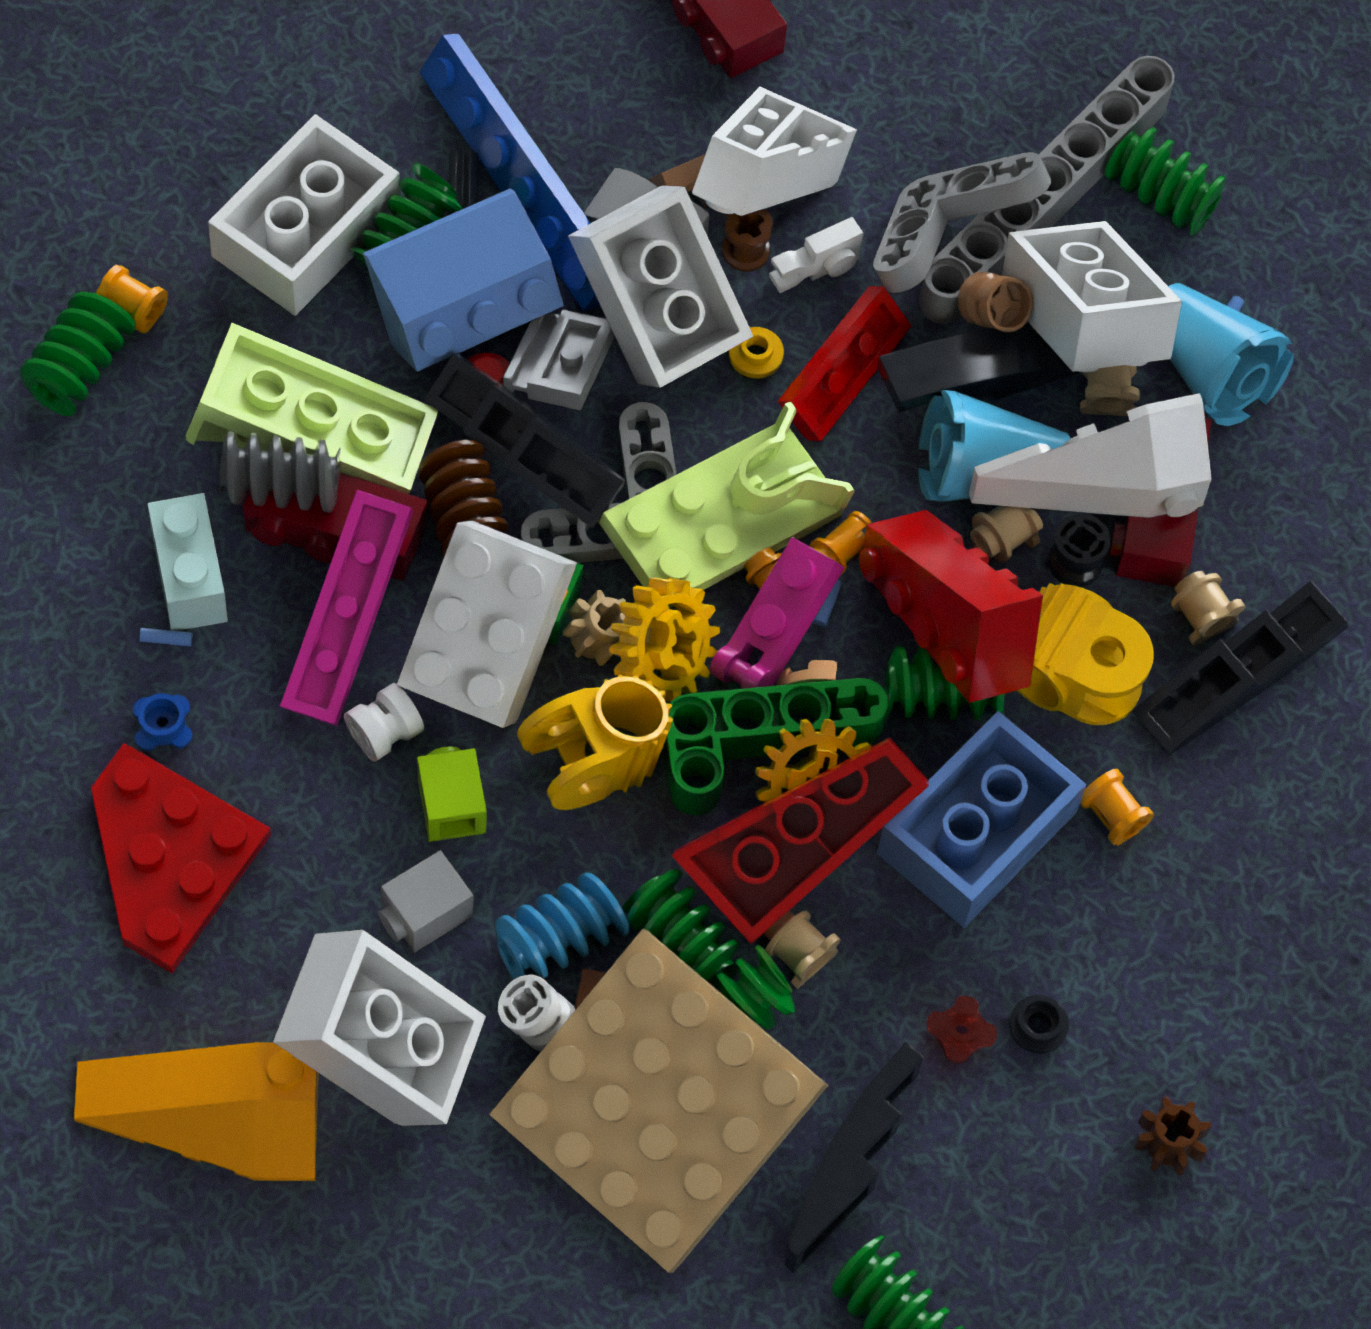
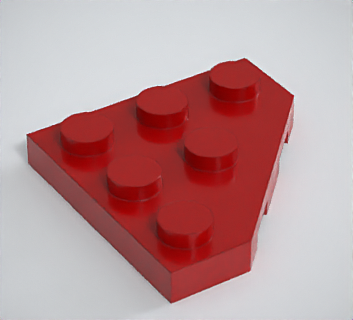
[91,743,271,974]

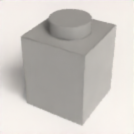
[378,850,474,953]

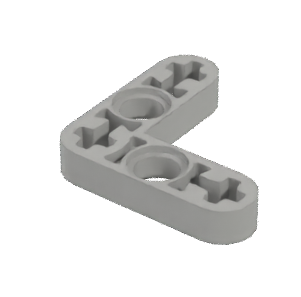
[873,152,1051,293]
[521,402,676,563]

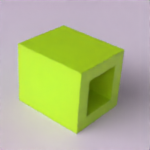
[417,746,487,842]

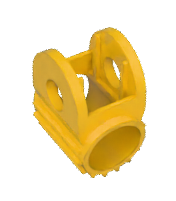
[1017,583,1154,725]
[517,674,673,810]

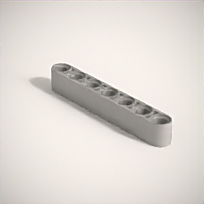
[919,56,1175,324]

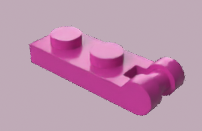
[710,537,844,689]

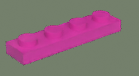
[280,490,414,727]

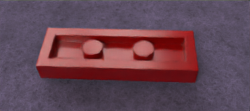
[777,286,912,441]

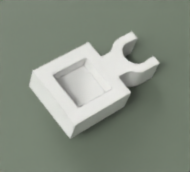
[769,217,863,293]

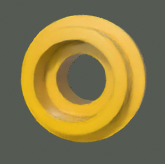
[729,327,784,379]

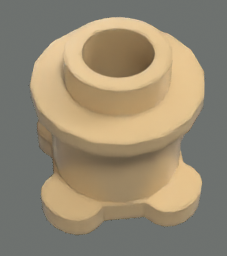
[1080,365,1140,416]
[970,506,1043,562]
[1171,571,1246,646]
[765,910,841,989]

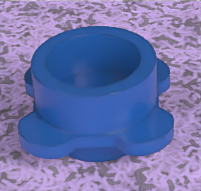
[133,693,192,752]

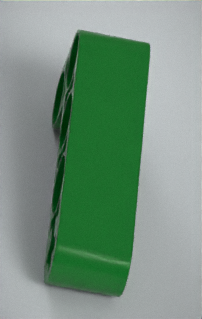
[663,678,888,816]

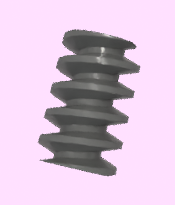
[220,431,341,513]

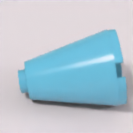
[1168,283,1294,426]
[918,390,1070,502]

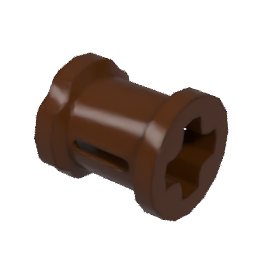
[722,209,773,271]

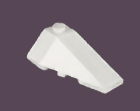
[969,393,1211,518]

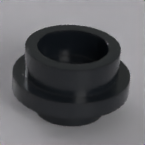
[1009,995,1069,1054]

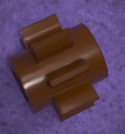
[1134,1096,1211,1176]

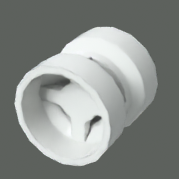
[344,683,424,762]
[498,974,575,1051]

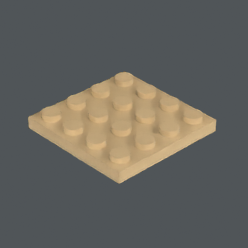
[489,929,829,1273]

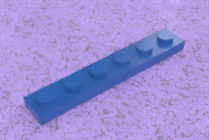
[419,34,601,311]

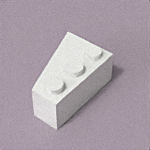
[692,87,857,216]

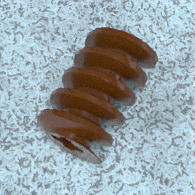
[418,440,509,558]

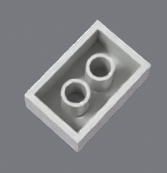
[208,114,400,316]
[568,186,753,388]
[1002,221,1182,373]
[397,521,577,728]
[273,930,486,1126]

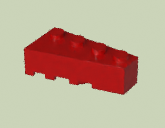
[859,510,1043,703]
[671,738,929,944]

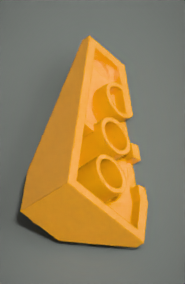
[74,1042,319,1181]

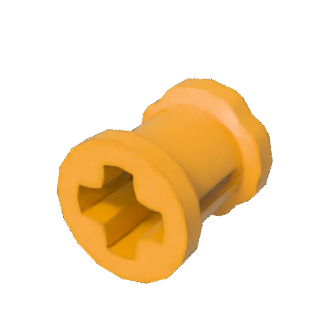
[96,265,168,334]
[1080,769,1154,846]

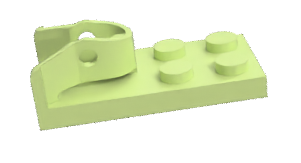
[186,323,438,494]
[599,402,855,608]

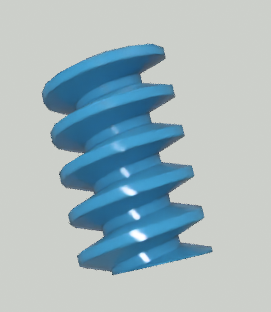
[495,872,629,979]

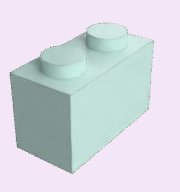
[148,493,228,631]

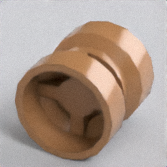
[958,271,1033,332]

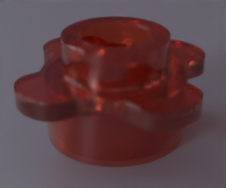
[926,996,997,1063]

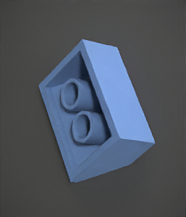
[363,188,564,372]

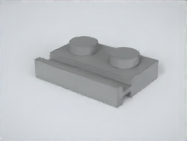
[504,309,615,411]

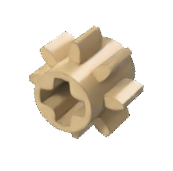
[562,590,626,666]

